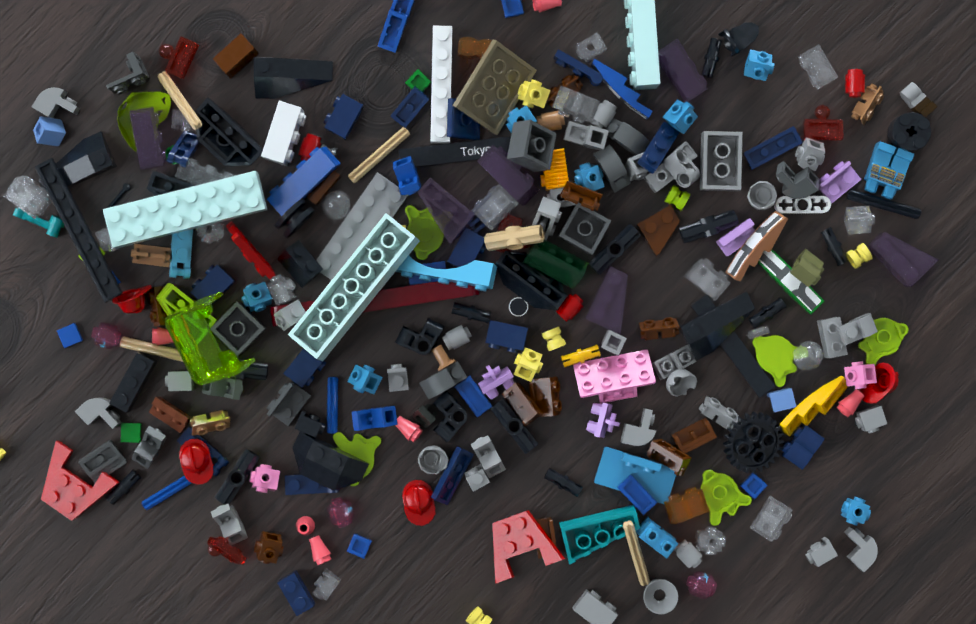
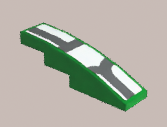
[758,250,824,315]

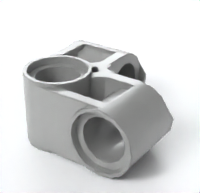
[663,141,700,188]

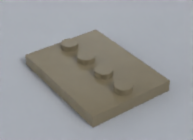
[453,39,537,135]

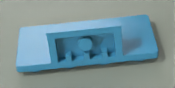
[594,447,676,505]

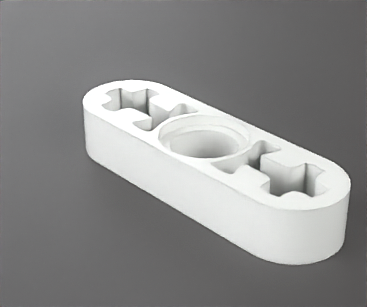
[774,196,831,214]

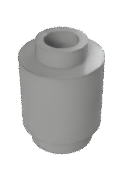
[590,100,617,129]
[442,325,472,350]
[674,539,702,568]

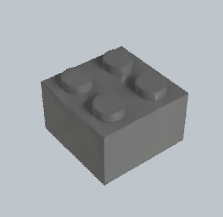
[507,120,556,172]
[558,202,611,255]
[210,301,267,356]

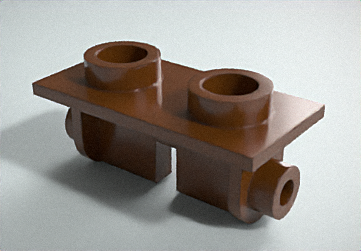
[547,74,583,109]
[560,181,603,211]
[639,317,679,340]

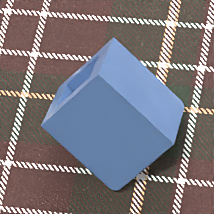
[33,116,66,146]
[767,388,796,412]

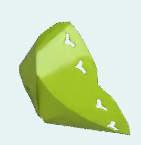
[117,92,171,152]

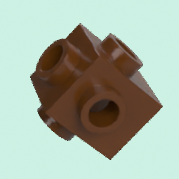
[254,531,283,564]

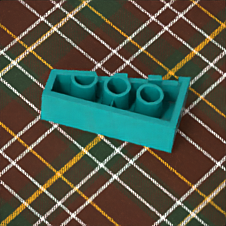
[559,505,640,565]

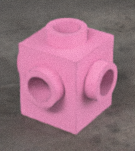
[844,361,877,389]
[249,464,280,493]

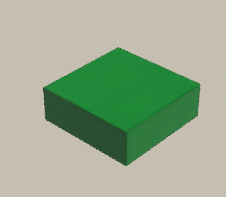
[405,69,432,92]
[121,423,142,443]

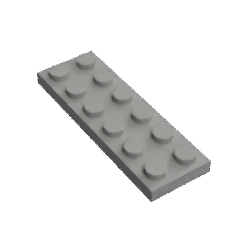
[316,172,408,280]

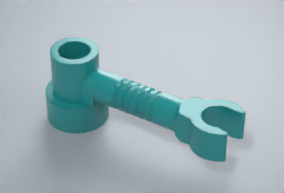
[13,208,64,238]

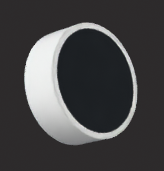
[509,297,528,316]

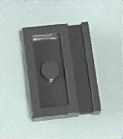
[78,439,127,483]

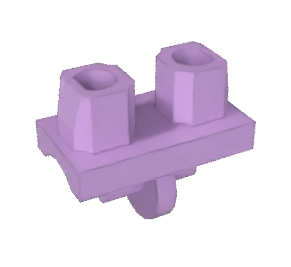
[478,365,514,399]
[586,403,620,438]

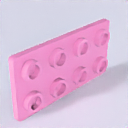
[573,350,656,404]

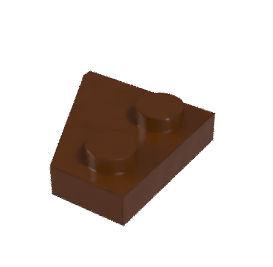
[637,205,680,256]

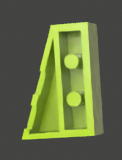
[156,283,217,350]

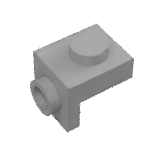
[274,300,306,331]

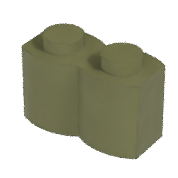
[790,248,824,287]

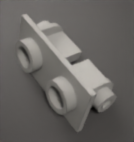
[699,395,739,429]

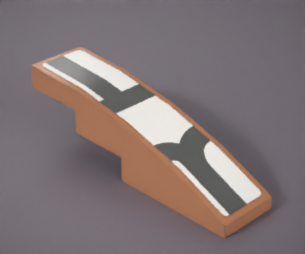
[726,211,788,281]

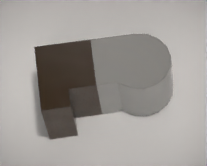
[900,82,938,118]

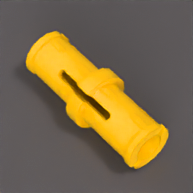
[561,344,601,368]

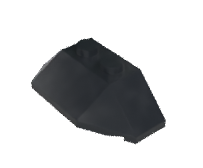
[195,98,263,166]
[495,250,567,311]
[292,431,370,491]

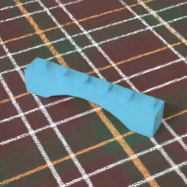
[393,255,497,291]

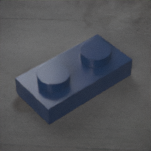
[390,86,430,128]

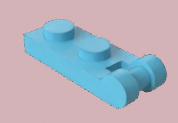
[169,229,193,279]

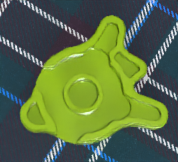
[405,205,453,260]
[858,318,909,365]
[752,335,808,387]
[333,432,381,486]
[700,469,752,526]

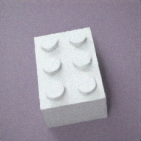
[261,100,306,166]

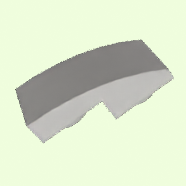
[651,345,696,380]

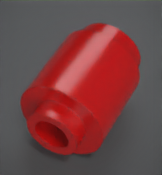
[845,69,865,98]
[298,134,322,161]
[556,294,584,322]

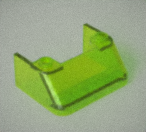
[165,291,256,385]

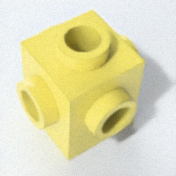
[518,79,551,108]
[513,347,543,382]

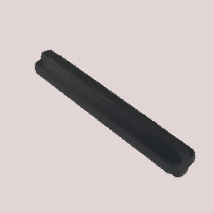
[847,189,921,219]

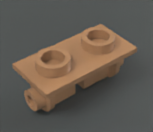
[851,84,884,125]
[131,244,171,267]
[189,410,230,436]

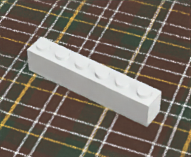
[431,26,452,144]

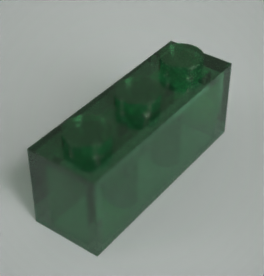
[524,239,588,289]

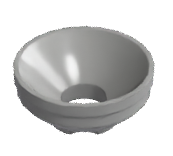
[643,579,678,614]

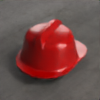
[112,285,152,313]
[859,362,899,404]
[179,439,214,484]
[402,480,435,526]

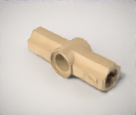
[484,225,545,251]

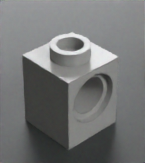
[165,371,194,391]

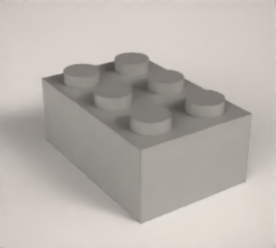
[700,131,743,192]

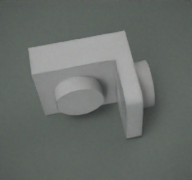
[387,364,409,392]

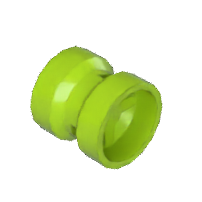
[664,185,690,210]

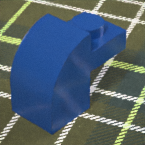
[393,156,422,196]
[352,406,398,431]

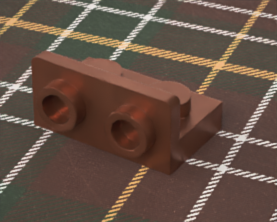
[149,396,191,433]

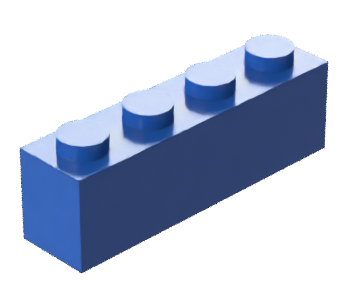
[267,146,341,216]

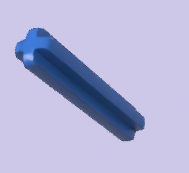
[327,377,338,434]
[142,476,191,510]

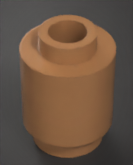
[536,110,565,131]

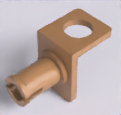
[431,344,456,371]

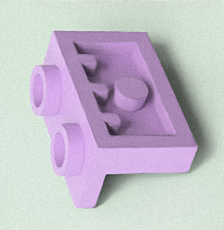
[819,161,861,204]
[716,219,755,256]

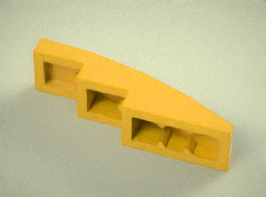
[780,376,848,437]

